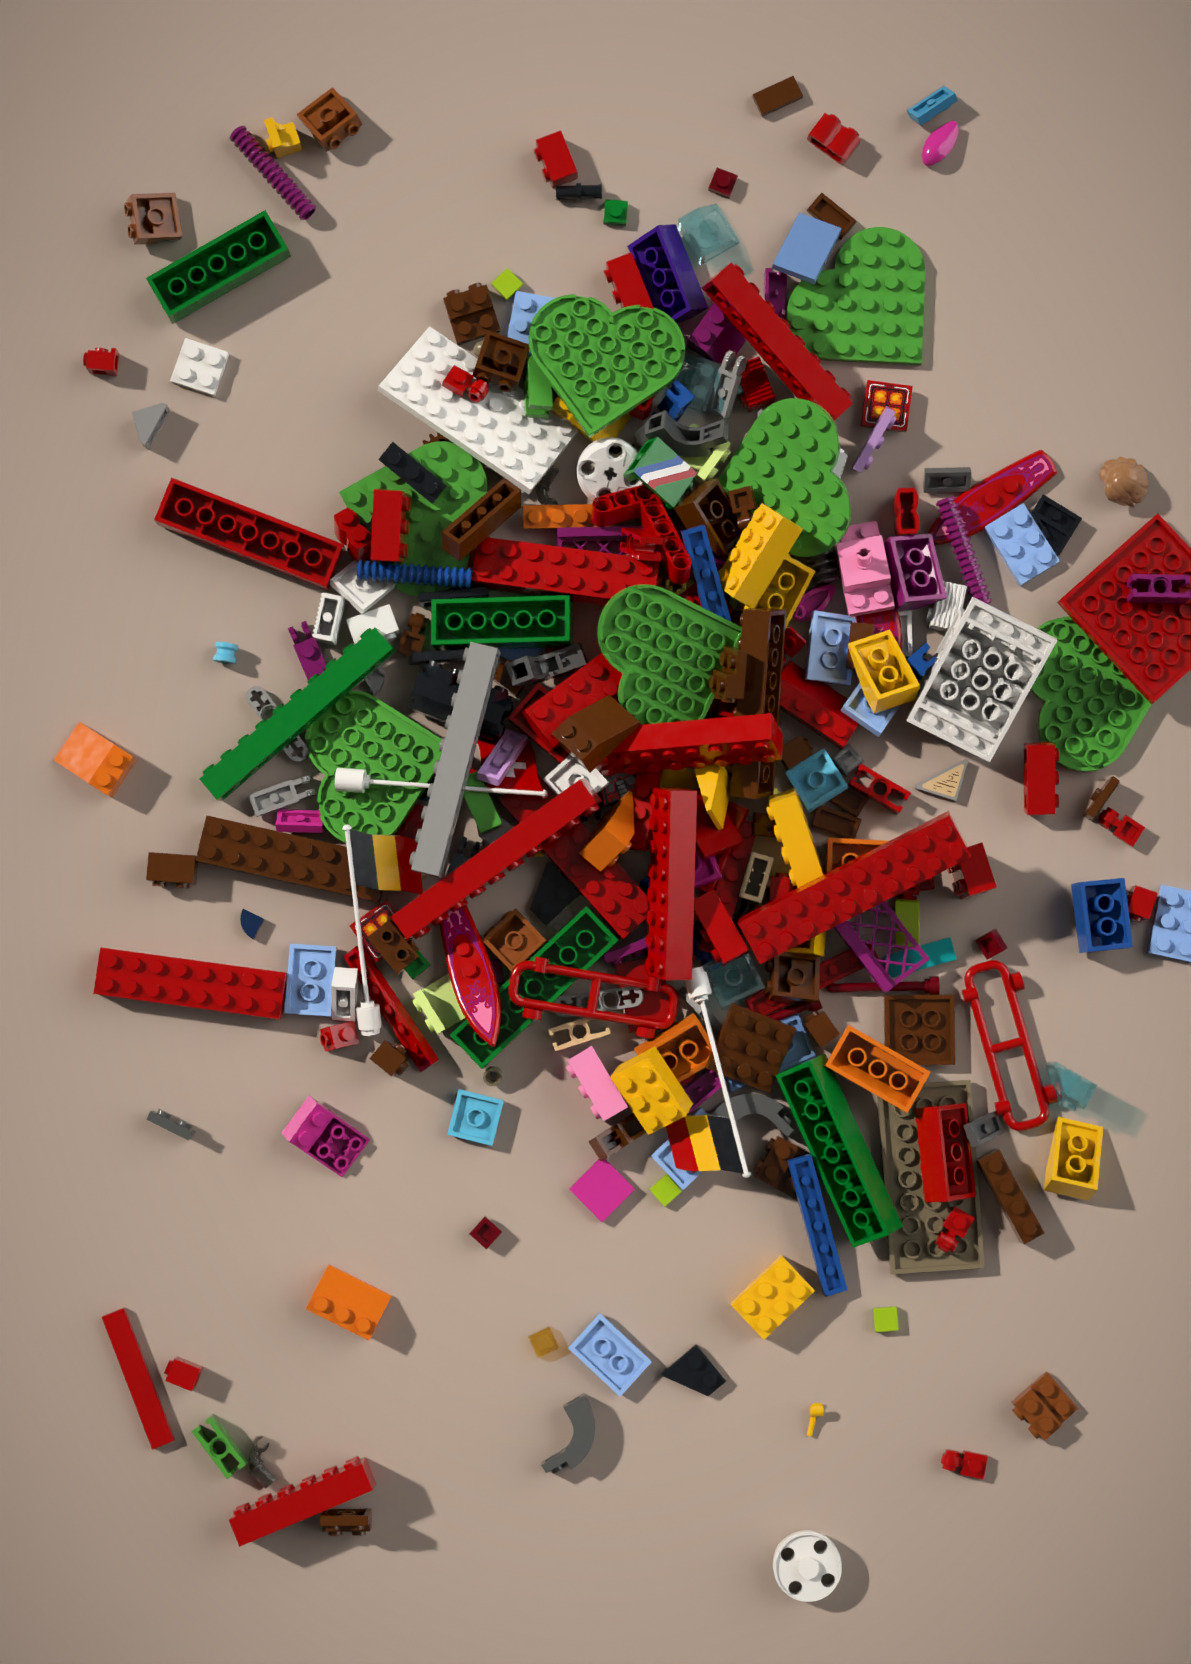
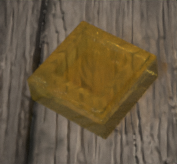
[528,1326,559,1358]

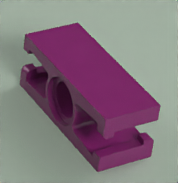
[1127,574,1191,604]

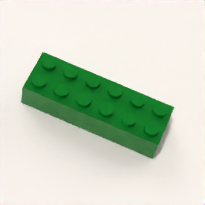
[146,210,291,324]
[431,595,573,651]

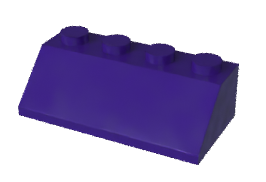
[627,224,709,324]

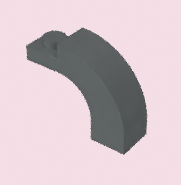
[644,410,729,457]
[506,642,588,686]
[710,1093,794,1137]
[541,1393,595,1474]

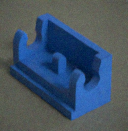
[652,380,695,422]
[907,643,936,682]

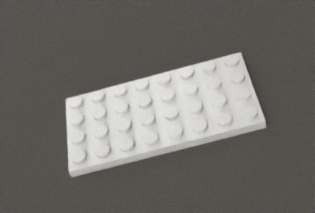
[377,326,578,494]

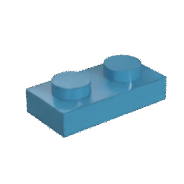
[907,86,958,125]

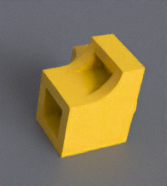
[264,117,303,159]

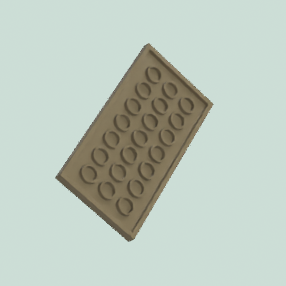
[877,1080,985,1274]

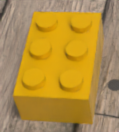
[736,555,815,629]
[610,1046,693,1135]
[730,1254,815,1340]

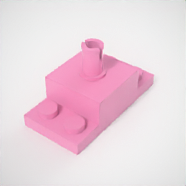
[834,521,895,617]

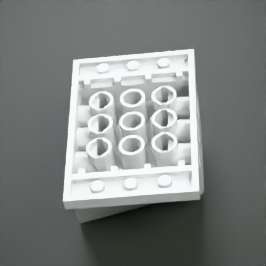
[907,597,1057,762]

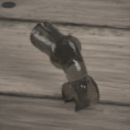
[535,466,559,505]
[248,1435,276,1489]

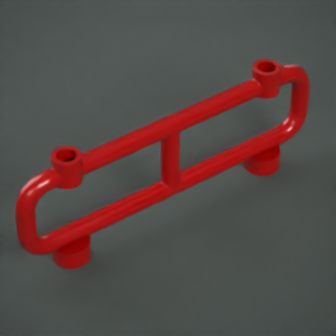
[509,957,679,1039]
[962,960,1058,1131]

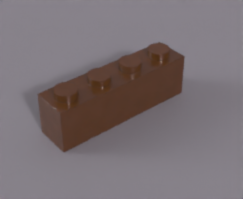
[442,478,521,562]
[977,1149,1044,1244]

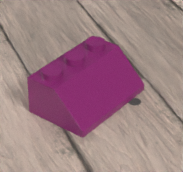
[687,303,747,368]
[883,533,947,612]

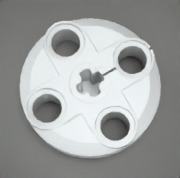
[577,437,643,500]
[773,1530,842,1602]

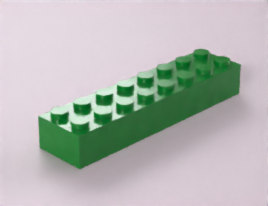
[450,906,618,1069]
[775,1053,903,1248]

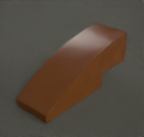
[588,1113,646,1161]

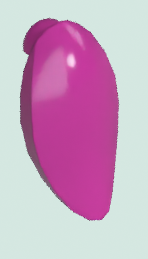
[922,121,958,166]
[792,584,835,622]

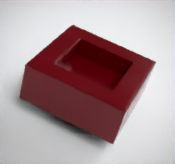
[708,167,738,199]
[975,928,1008,960]
[469,1216,503,1250]

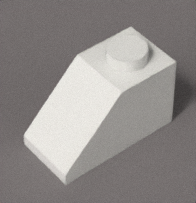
[331,967,358,1022]

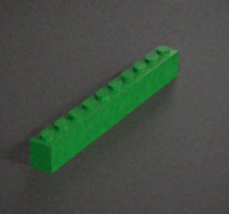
[199,627,397,801]

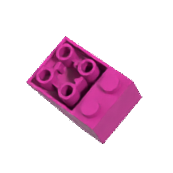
[282,1095,370,1177]

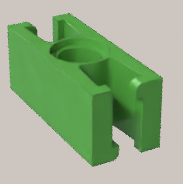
[523,356,553,419]
[464,771,503,835]
[192,1414,249,1479]

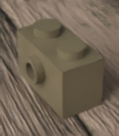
[738,852,774,904]

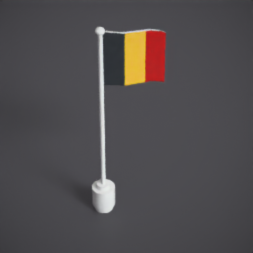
[342,824,423,1036]
[665,967,751,1178]

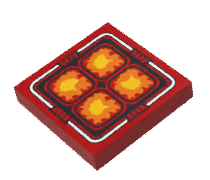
[861,380,913,432]
[349,899,414,964]

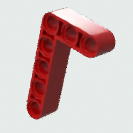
[591,485,692,584]

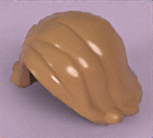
[1099,457,1149,507]

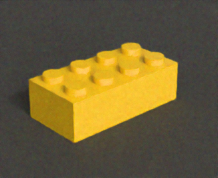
[718,503,803,608]
[766,787,825,888]

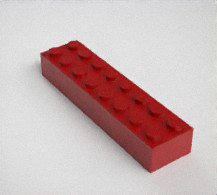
[701,262,853,421]
[154,477,345,592]
[471,537,664,605]
[596,713,783,776]
[499,773,650,940]
[645,788,697,980]
[93,947,287,1020]

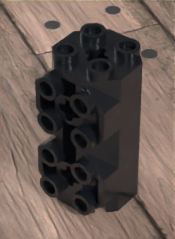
[407,660,514,742]

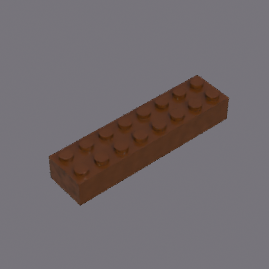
[728,607,787,799]
[196,815,383,903]

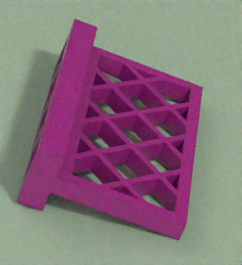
[557,526,644,555]
[833,901,930,994]

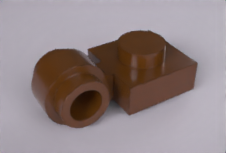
[728,486,757,531]
[397,612,429,656]

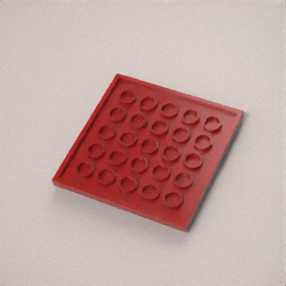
[1057,513,1191,705]

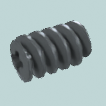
[807,549,841,585]

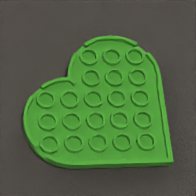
[786,227,925,365]
[529,294,685,438]
[718,398,852,557]
[339,441,488,597]
[597,584,742,725]
[1030,616,1151,772]
[305,691,442,843]

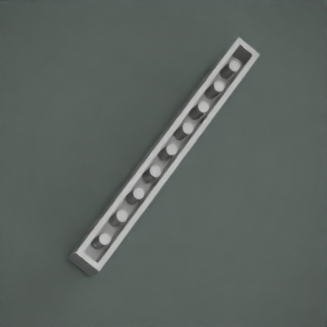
[409,642,501,878]

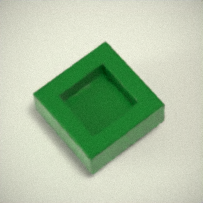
[603,199,628,226]
[405,951,431,980]

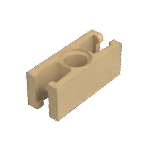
[548,1018,611,1052]

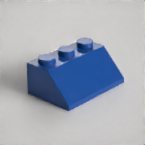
[1071,878,1133,953]

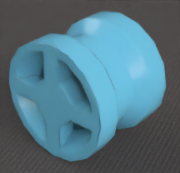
[213,642,238,664]

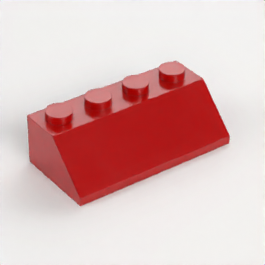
[780,661,859,750]
[915,1103,976,1203]

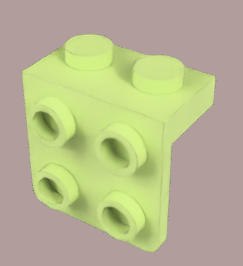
[679,424,732,484]
[412,973,465,1034]

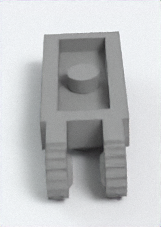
[707,350,747,419]
[248,775,317,817]

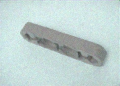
[246,686,309,763]
[555,987,644,1017]

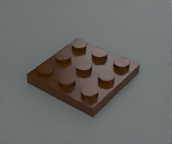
[883,995,956,1065]
[705,1002,797,1093]

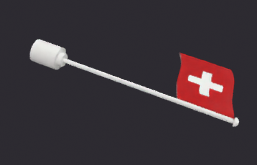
[335,739,548,799]

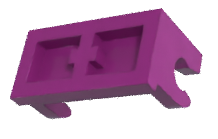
[764,268,787,320]
[683,1068,721,1114]

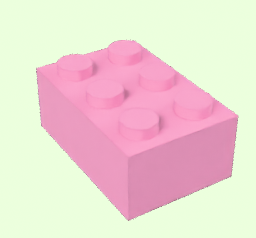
[566,1046,628,1121]

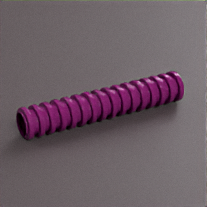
[230,126,316,220]
[936,496,993,604]

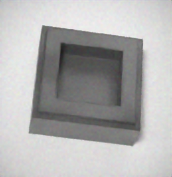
[831,744,864,776]

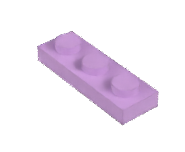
[852,406,896,473]
[477,729,528,786]

